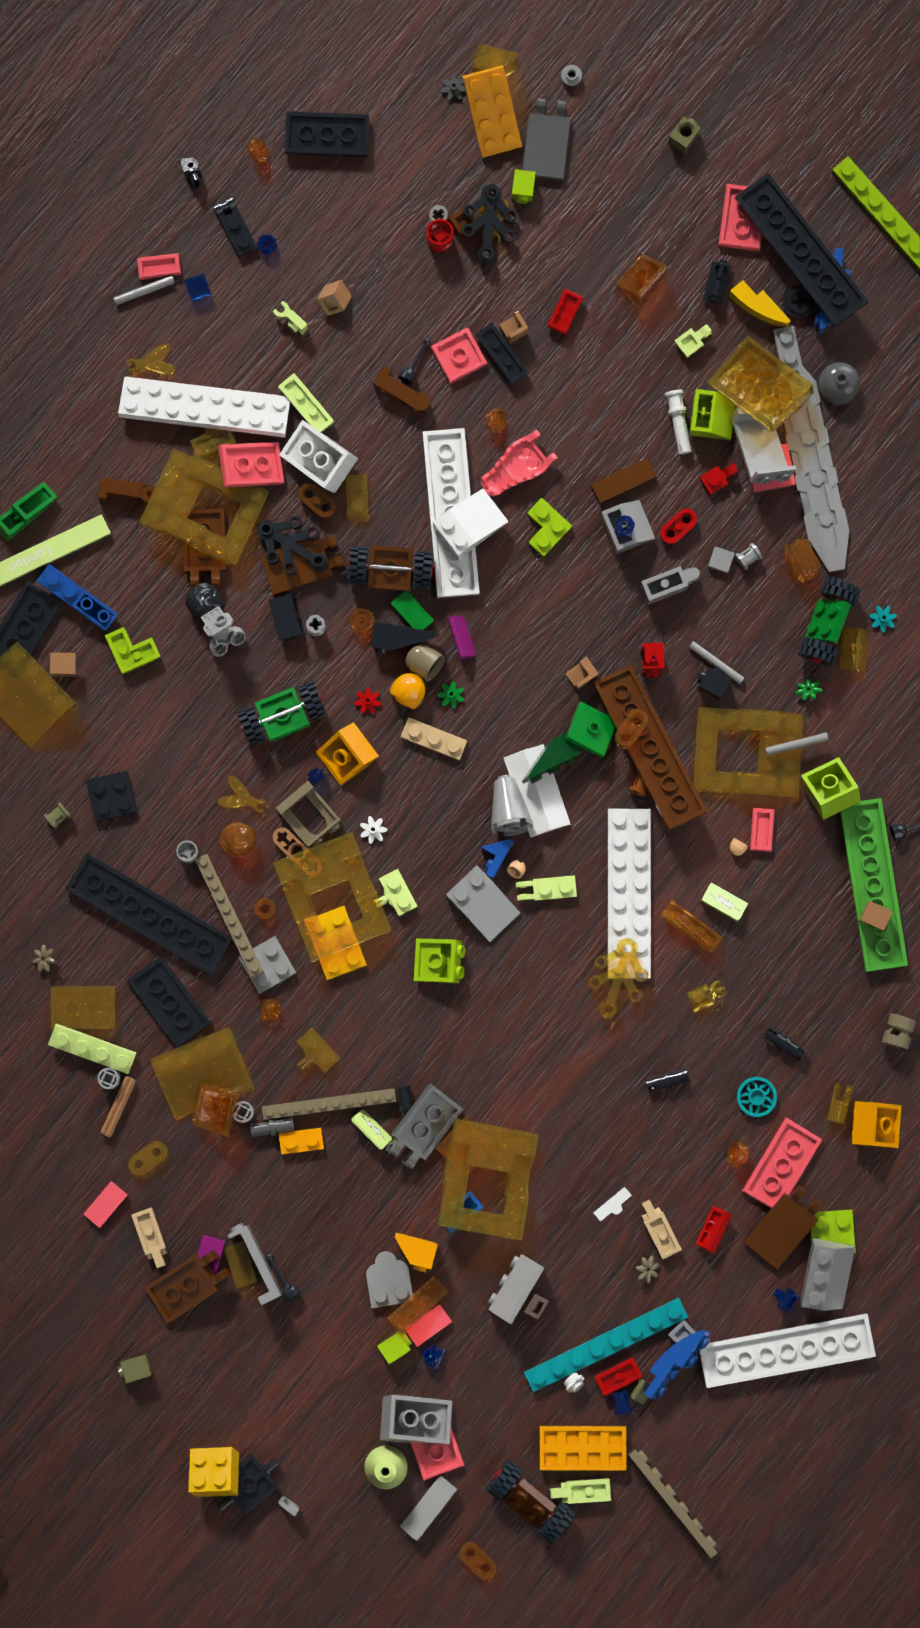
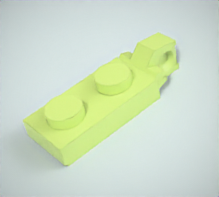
[550,1478,611,1504]

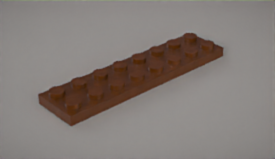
[593,665,707,831]

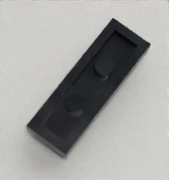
[475,322,529,385]

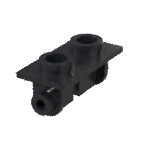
[703,260,733,306]

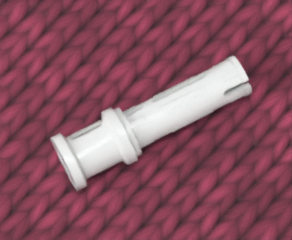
[664,390,692,455]

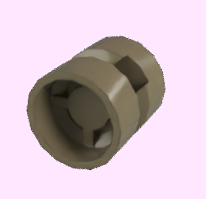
[881,1013,916,1050]

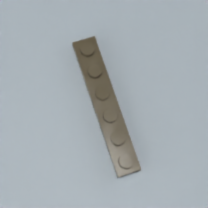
[628,1448,718,1558]

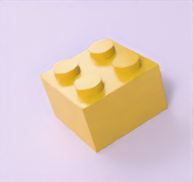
[189,1447,239,1497]

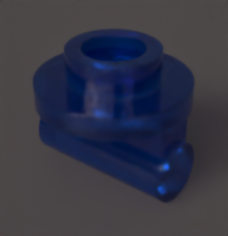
[423,1345,447,1370]

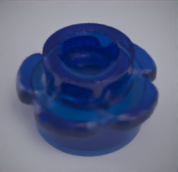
[257,234,277,255]
[307,767,326,785]

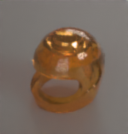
[220,822,257,857]

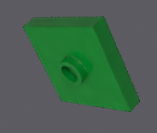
[565,702,615,758]

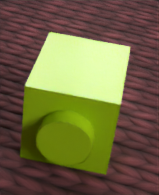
[512,169,536,204]
[377,1331,412,1364]

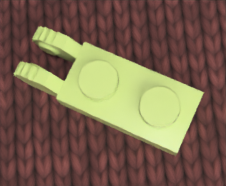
[516,875,577,901]

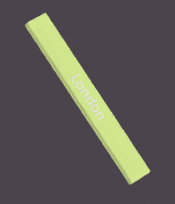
[0,514,111,587]

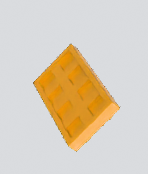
[462,65,522,158]
[540,1426,626,1470]

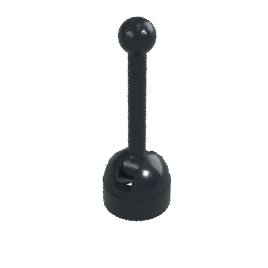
[398,338,431,385]
[889,823,920,841]
[265,1253,301,1302]

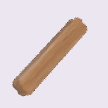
[101,1076,136,1137]

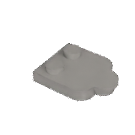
[366,1251,414,1308]

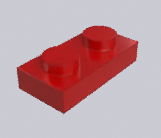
[594,1357,642,1396]

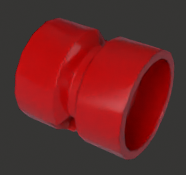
[426,219,453,253]

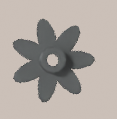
[441,74,466,100]

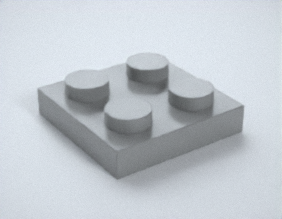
[238,936,296,994]

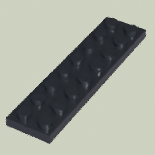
[735,173,869,328]
[65,853,233,975]

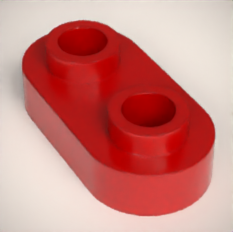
[660,509,697,545]

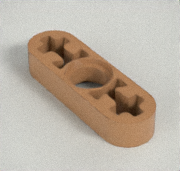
[273,828,322,877]

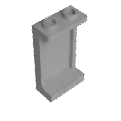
[227,1223,282,1305]

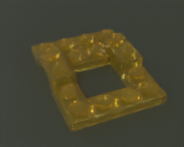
[139,448,269,567]
[693,707,803,799]
[273,832,391,962]
[437,1119,539,1241]

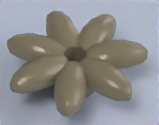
[32,945,55,972]
[636,1256,660,1284]

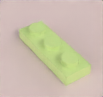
[278,373,334,433]

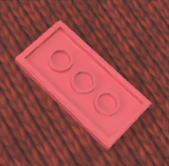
[742,1118,822,1208]

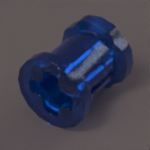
[615,515,635,538]
[610,1390,633,1415]

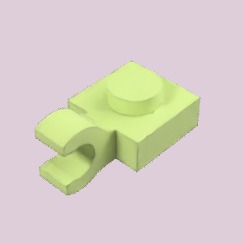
[273,301,308,335]
[674,324,712,358]

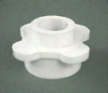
[564,1373,585,1393]

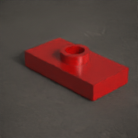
[547,289,584,336]
[695,1206,732,1253]

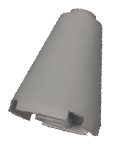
[491,775,533,836]

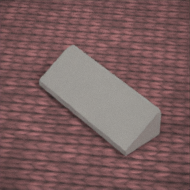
[400,1475,457,1541]

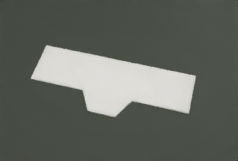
[594,1187,632,1221]

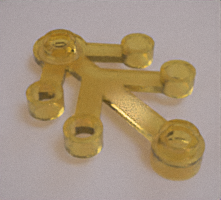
[588,938,649,1018]

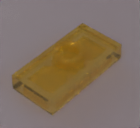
[224,1241,257,1289]

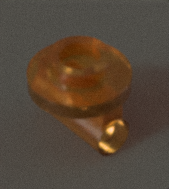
[261,999,281,1021]

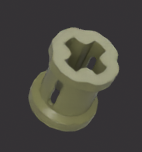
[43,802,72,830]

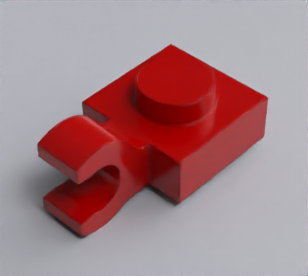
[700,463,738,495]

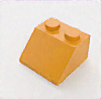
[316,722,379,785]
[852,1101,902,1148]
[395,1232,438,1272]

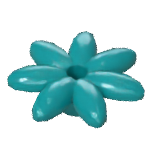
[869,606,897,632]

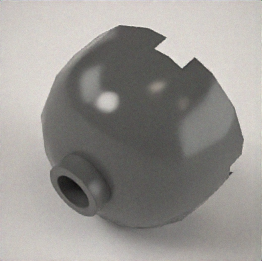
[818,362,860,405]

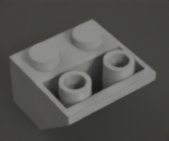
[600,500,655,555]

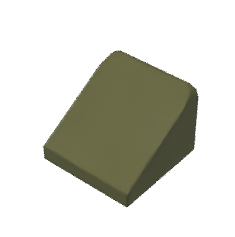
[630,1378,650,1404]

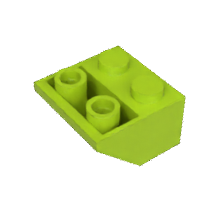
[689,389,736,441]

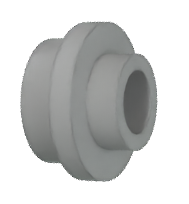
[561,65,582,86]

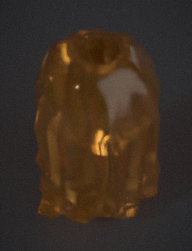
[782,539,820,582]

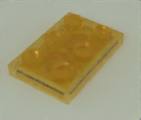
[51,986,116,1030]

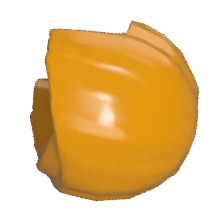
[390,673,425,709]

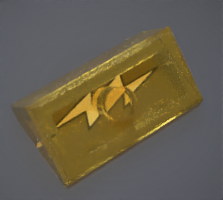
[840,628,869,672]

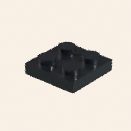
[86,771,137,822]

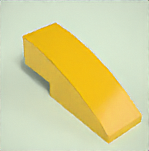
[729,280,790,328]

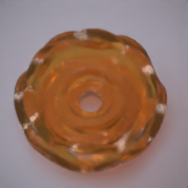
[248,137,269,163]
[486,407,506,434]
[348,608,375,635]
[727,1140,749,1167]

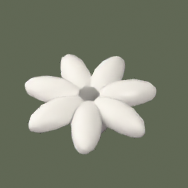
[360,816,387,844]

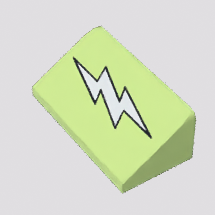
[701,883,748,922]
[352,1109,392,1150]

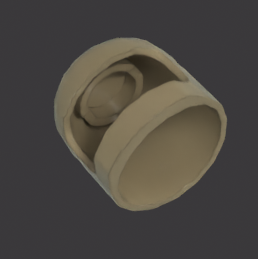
[405,643,445,681]

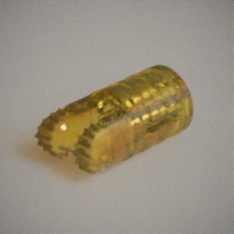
[826,1083,853,1125]

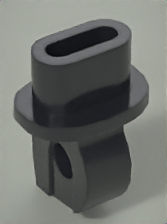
[180,158,202,189]

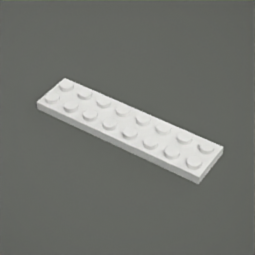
[118,377,290,437]
[423,428,479,598]
[608,809,651,979]
[699,1314,876,1388]

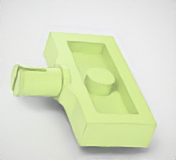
[373,869,417,917]

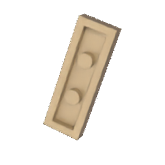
[401,717,467,761]

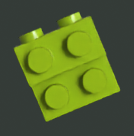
[414,938,465,983]

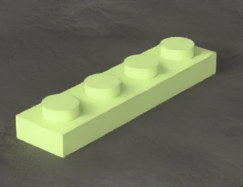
[48,1024,136,1074]

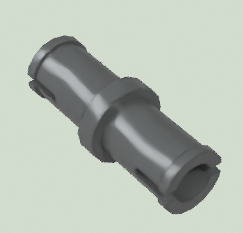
[250,1117,295,1138]

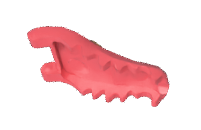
[481,429,558,496]

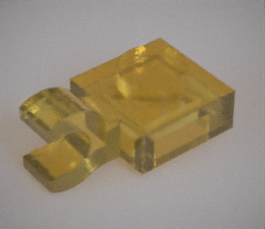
[687,980,726,1012]

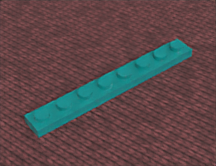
[524,1298,688,1392]

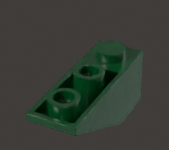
[522,732,582,784]

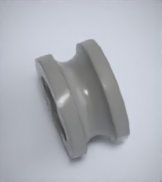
[429,205,448,221]

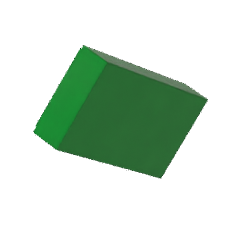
[391,590,434,630]

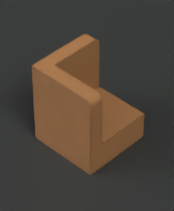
[317,280,352,316]
[499,311,528,344]
[50,653,77,677]
[566,657,598,691]
[858,901,893,930]

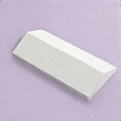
[504,744,570,838]

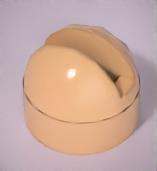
[730,838,748,856]
[507,860,526,878]

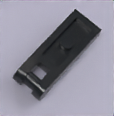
[213,196,258,258]

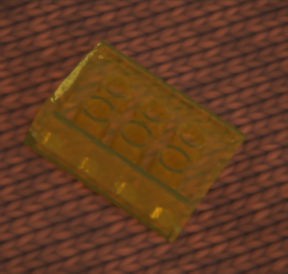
[707,336,814,433]
[0,642,77,748]
[150,1027,254,1119]

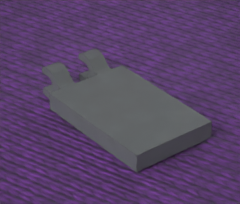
[523,98,571,181]
[385,1083,463,1169]

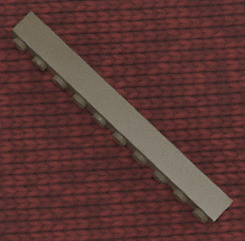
[195,854,264,979]
[262,1088,396,1120]

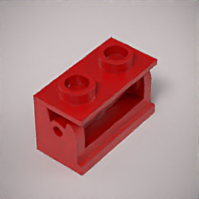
[640,643,664,678]

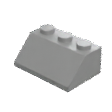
[800,1238,855,1311]
[487,1254,544,1324]

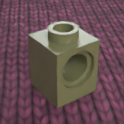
[668,117,701,154]
[118,1354,153,1383]

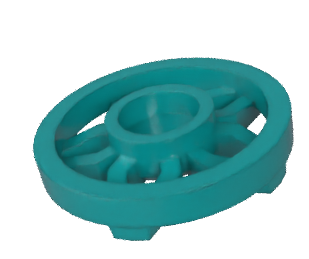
[737,1077,777,1117]

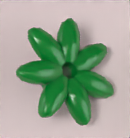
[795,679,823,701]
[437,681,464,709]

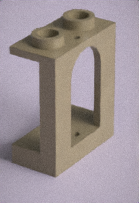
[276,781,341,848]

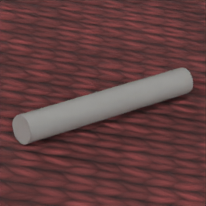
[114,275,175,305]
[689,641,744,685]
[765,733,829,756]

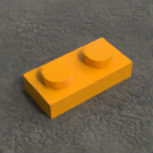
[279,1128,324,1154]

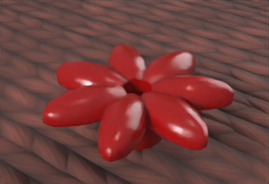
[354,687,381,714]

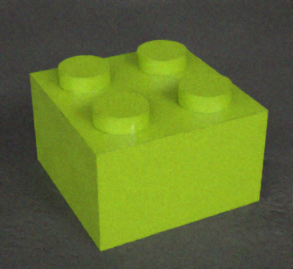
[801,757,861,820]

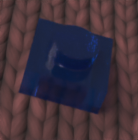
[184,273,211,301]

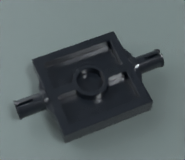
[217,1454,280,1515]

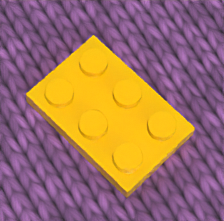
[305,906,367,980]

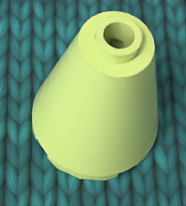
[365,1445,408,1489]

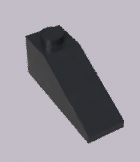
[370,621,439,654]

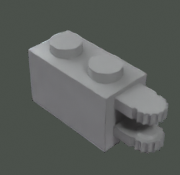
[640,566,700,605]

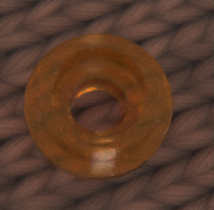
[254,898,276,920]

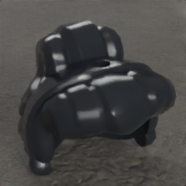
[185,582,225,622]

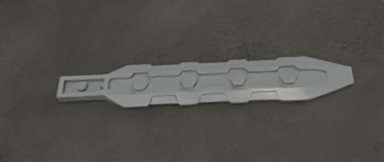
[773,326,849,572]

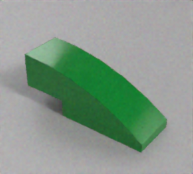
[0,482,57,542]

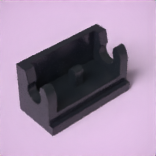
[269,594,305,641]

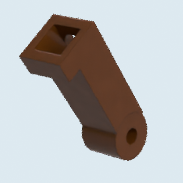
[373,365,430,414]
[98,477,159,506]

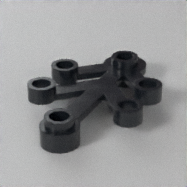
[461,184,517,265]
[257,516,329,575]

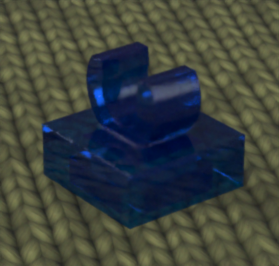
[773,1288,800,1313]

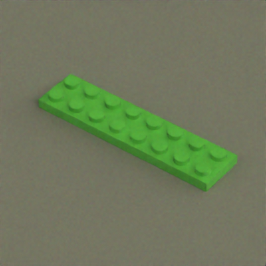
[840,798,908,972]

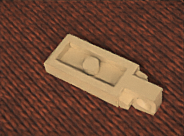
[641,1200,682,1260]
[132,1207,167,1268]

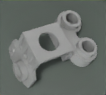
[201,606,246,657]

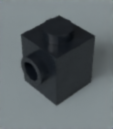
[697,667,731,701]

